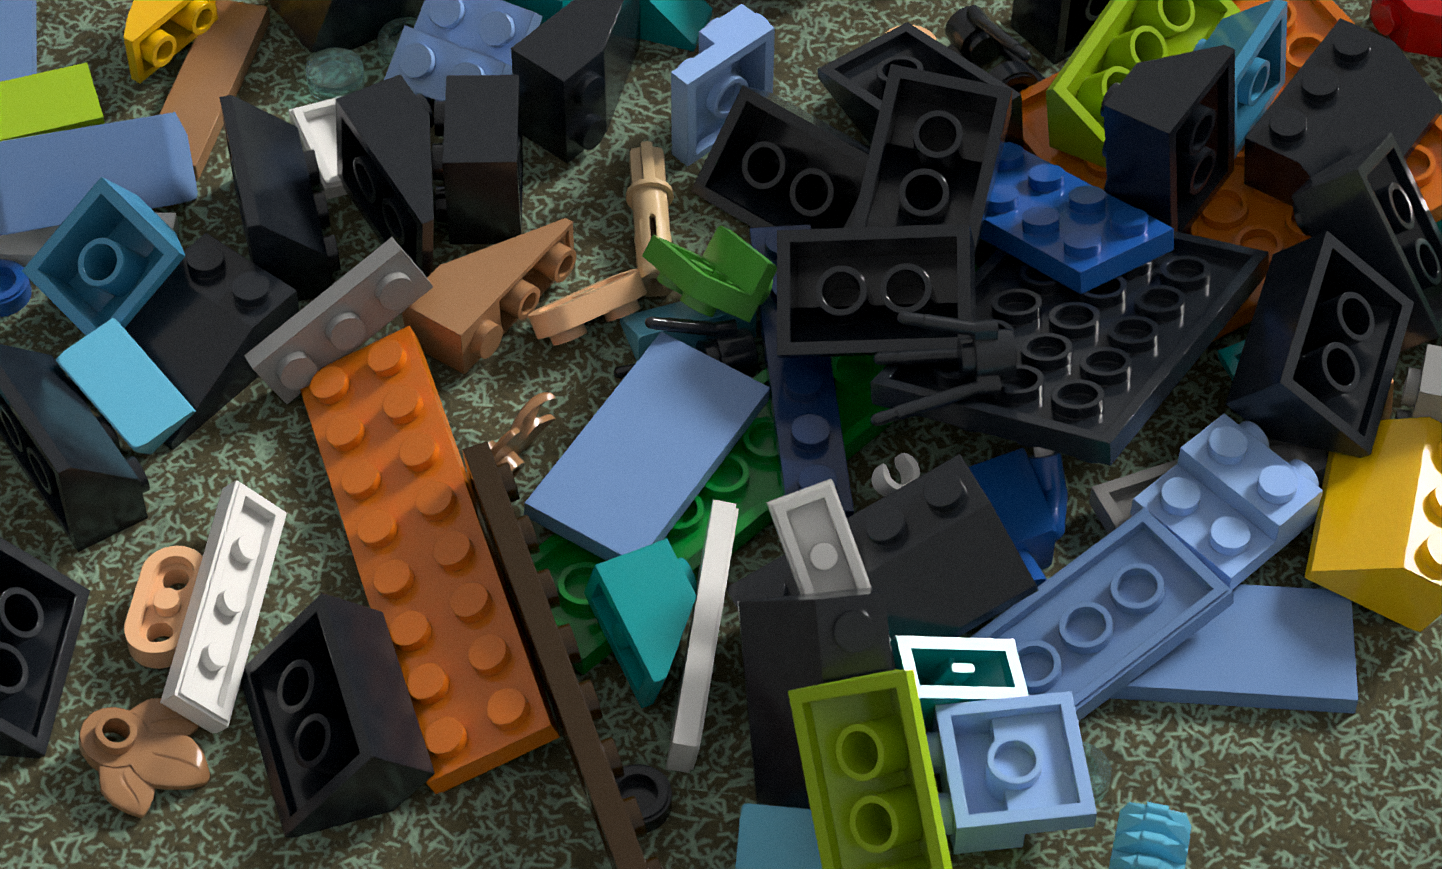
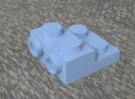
[384,0,543,105]
[671,4,775,167]
[1130,413,1323,590]
[926,691,1097,854]

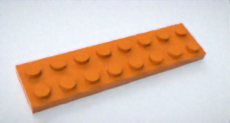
[300,326,560,794]

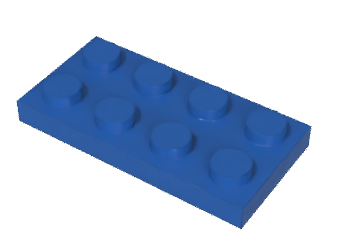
[980,142,1174,294]

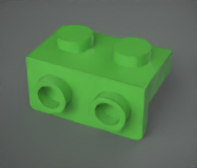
[642,225,777,323]

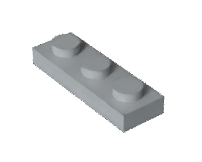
[244,237,433,404]

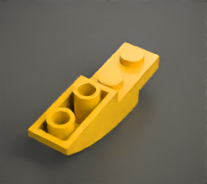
[123,0,218,84]

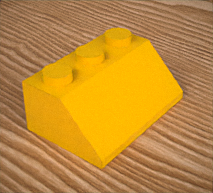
[1304,417,1442,632]

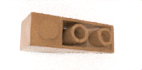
[402,218,576,374]

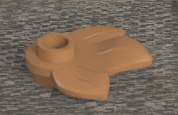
[488,392,556,478]
[78,698,210,818]

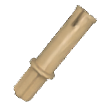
[626,141,674,297]

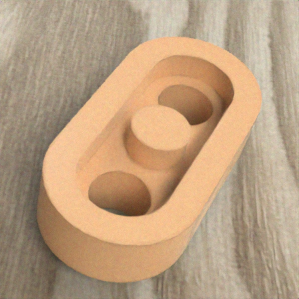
[528,269,647,346]
[124,546,203,669]

